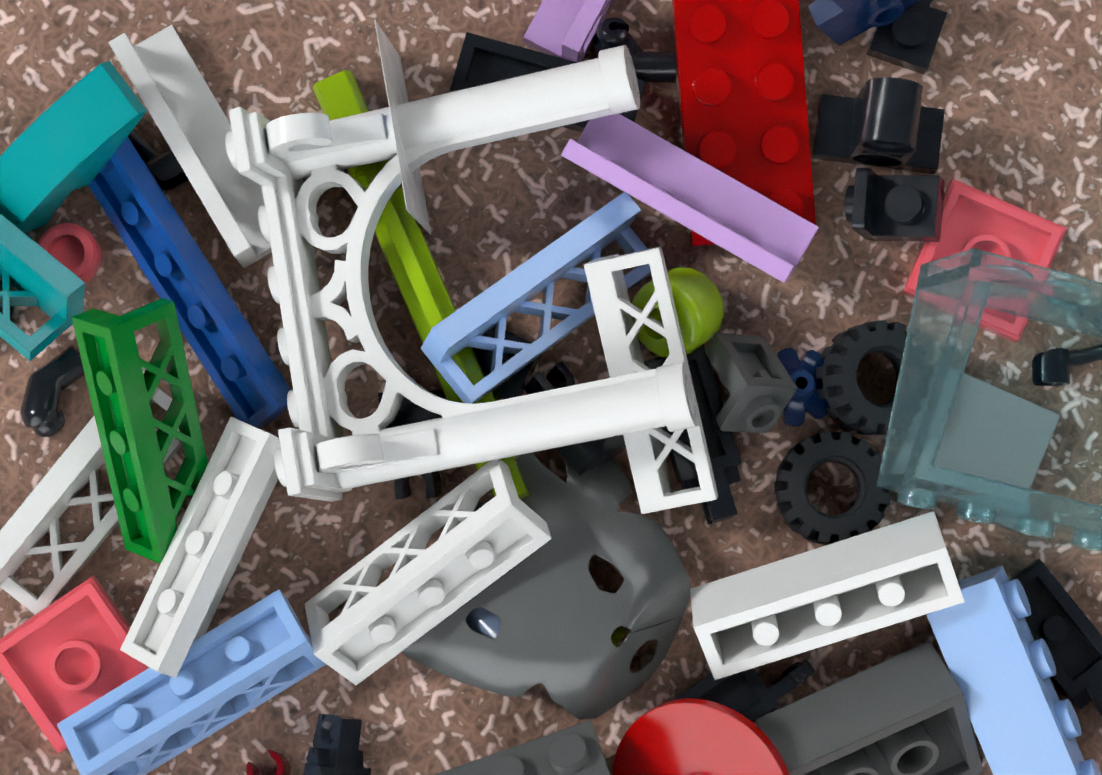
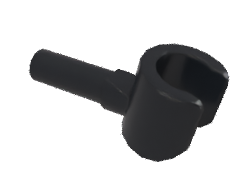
[128,129,189,191]
[1032,344,1102,386]

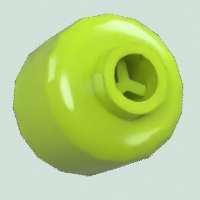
[632,267,724,357]

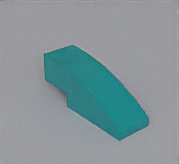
[0,61,147,233]

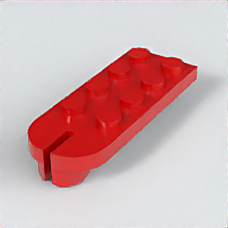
[672,0,817,247]

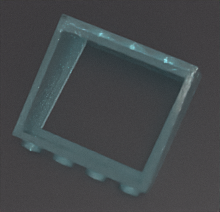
[877,248,1102,552]

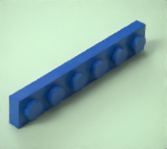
[88,136,291,429]

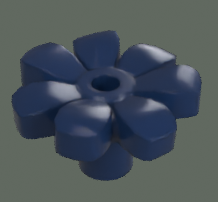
[777,348,829,427]

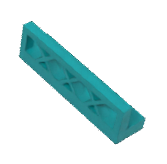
[0,214,85,361]

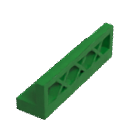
[72,298,208,564]

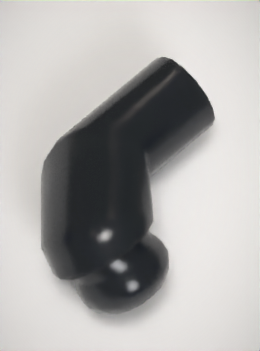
[593,17,676,83]
[20,345,85,437]

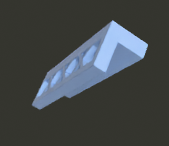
[420,192,651,404]
[57,589,327,775]

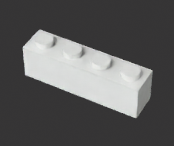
[690,511,964,680]

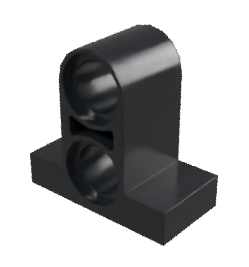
[812,77,945,174]

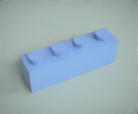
[926,565,1102,775]

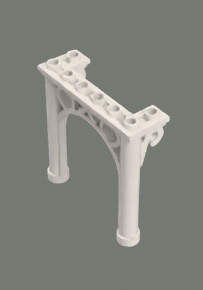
[225,45,698,502]

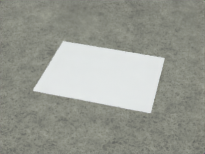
[374,20,431,235]

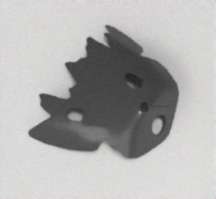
[402,447,691,720]

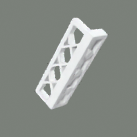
[108,25,272,268]
[584,246,718,514]
[0,387,201,614]
[120,417,280,678]
[305,459,552,685]

